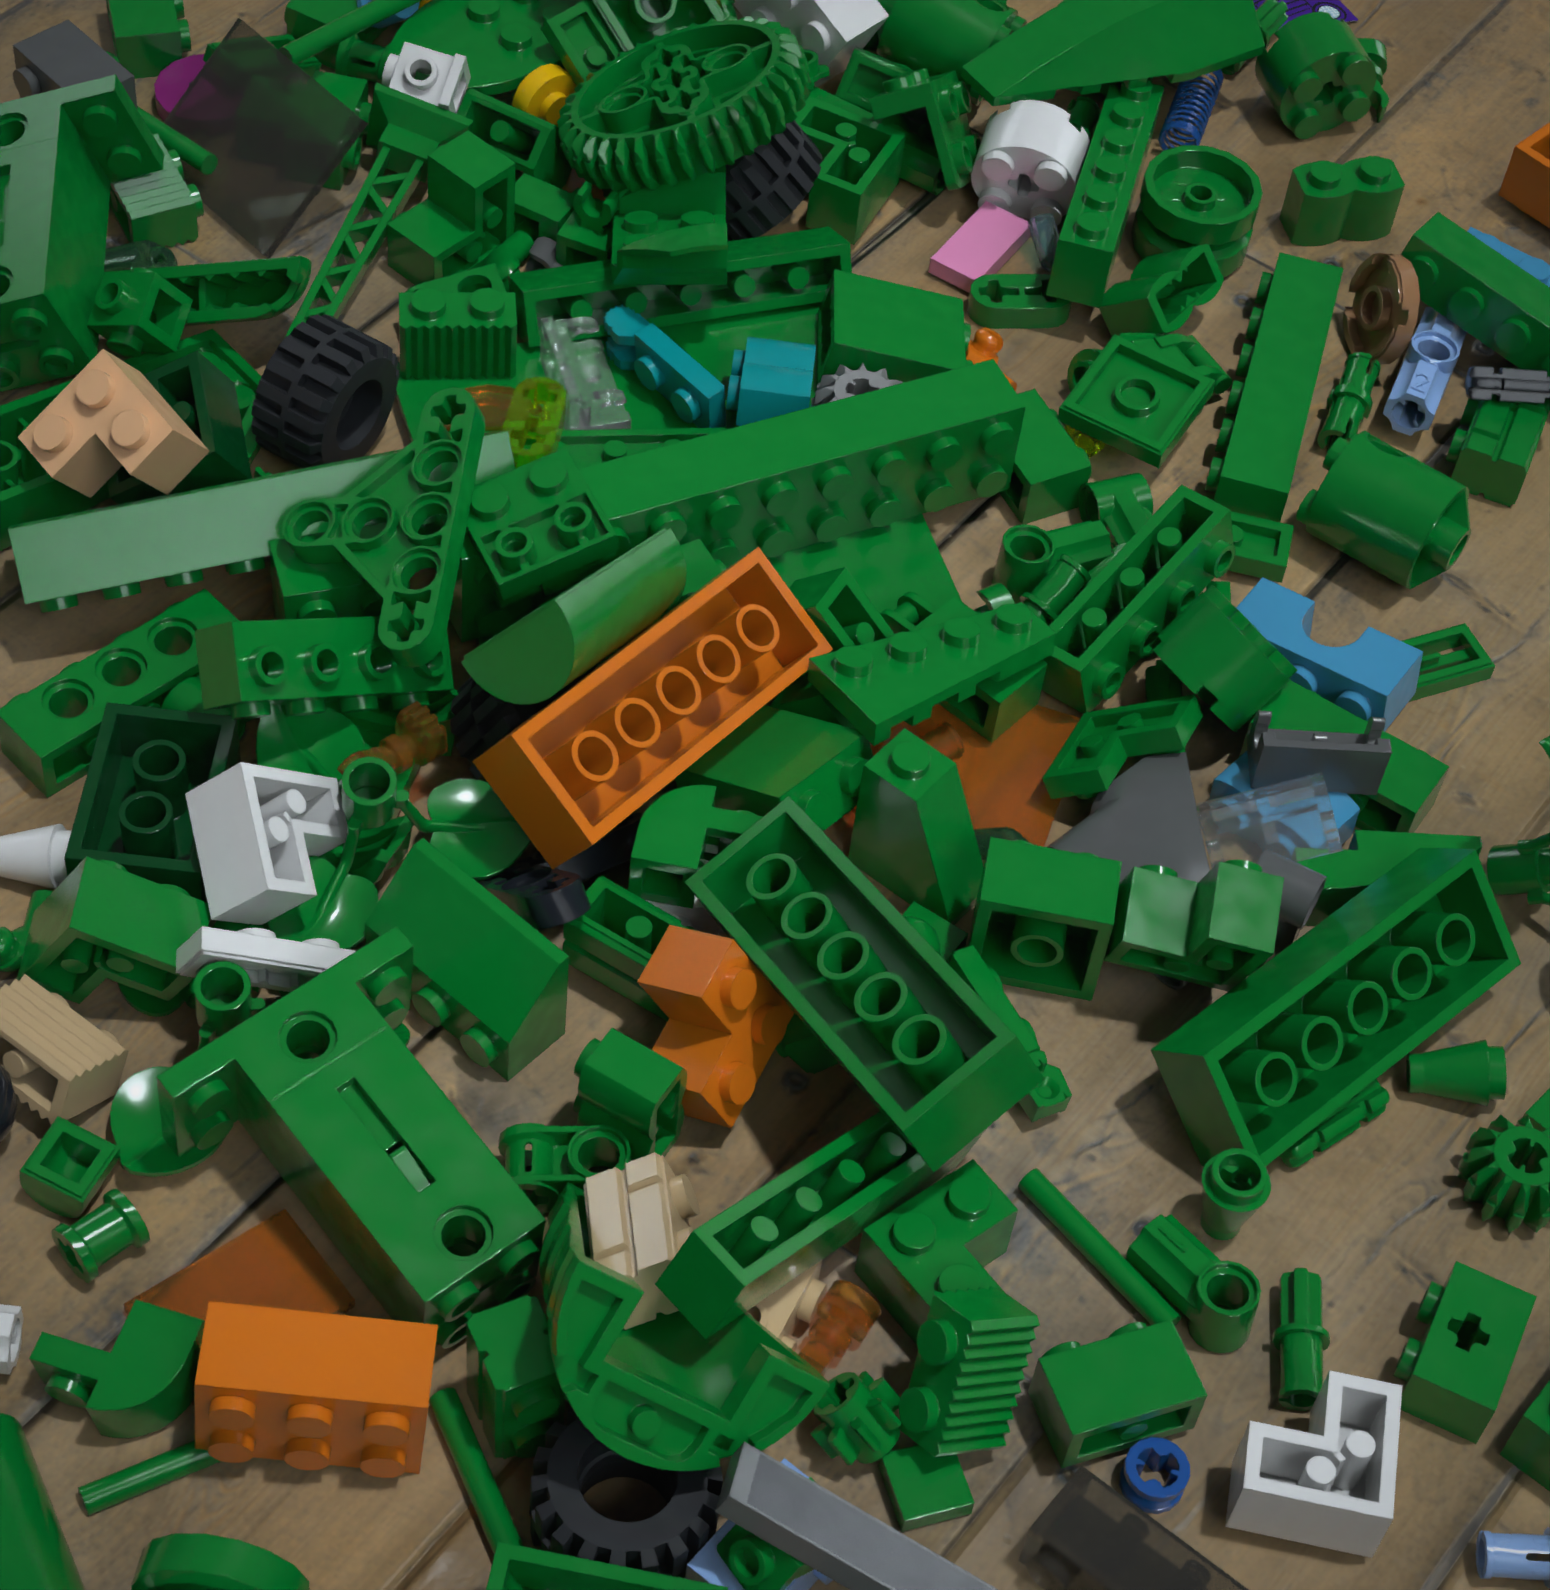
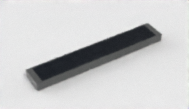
[715,1441,998,1590]

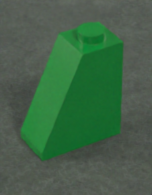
[848,728,984,925]

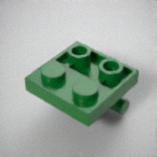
[466,447,620,609]

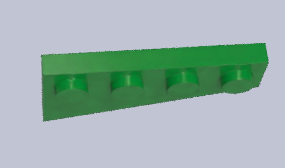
[807,602,1056,746]

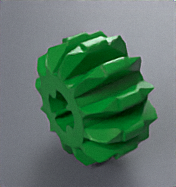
[1457,1114,1550,1233]

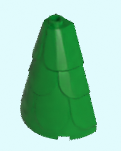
[539,1182,831,1471]

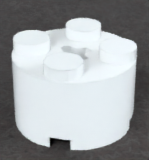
[971,100,1090,228]

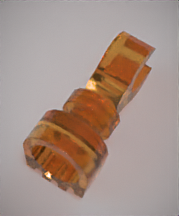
[337,701,448,775]
[798,1280,881,1376]

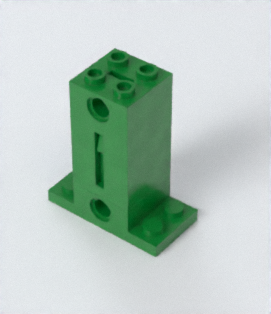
[0,74,164,392]
[156,926,546,1349]

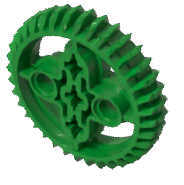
[557,16,811,192]

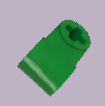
[498,1123,631,1215]

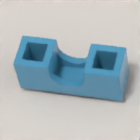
[1236,577,1423,731]

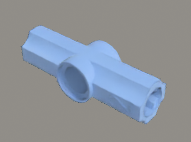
[1383,307,1467,436]

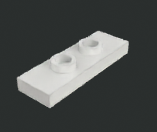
[176,926,356,992]

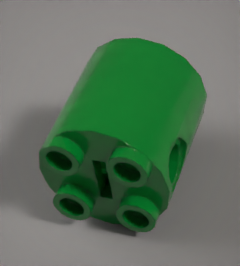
[877,0,1027,106]
[1296,431,1471,590]

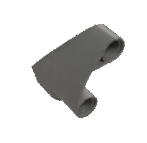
[1047,752,1210,990]

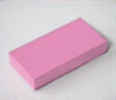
[928,201,1032,293]

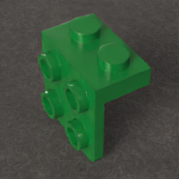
[869,68,981,191]

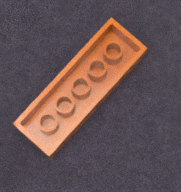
[472,547,833,870]

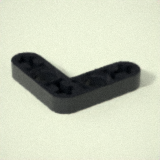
[477,813,643,929]

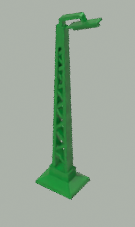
[242,82,474,478]

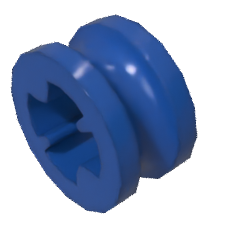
[1119,1437,1190,1514]

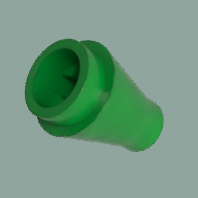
[1406,1040,1507,1106]
[1200,1148,1271,1240]

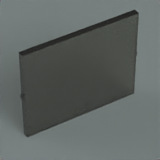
[164,18,368,258]

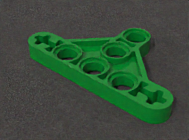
[282,387,485,668]

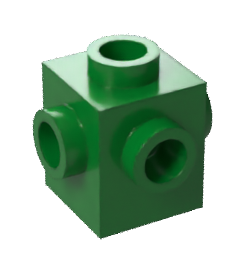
[87,268,193,358]

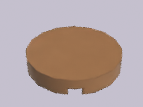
[1343,253,1420,365]

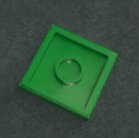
[1058,334,1215,469]

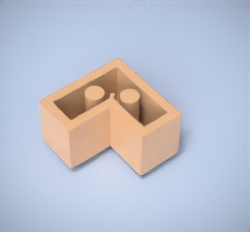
[18,349,210,498]

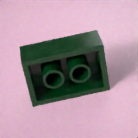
[64,702,241,903]

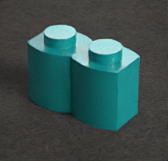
[726,337,816,426]

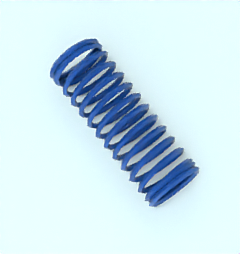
[1158,69,1224,151]

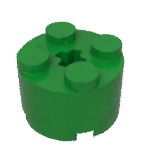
[1255,12,1376,139]
[1149,584,1298,733]

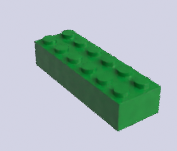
[685,796,1045,1172]
[1151,848,1521,1166]

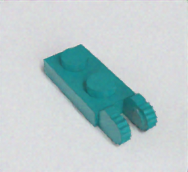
[604,305,726,428]

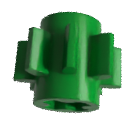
[810,1371,902,1465]

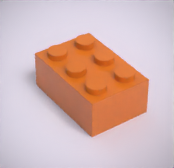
[194,1301,438,1478]

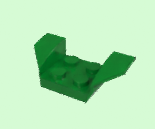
[611,165,728,285]

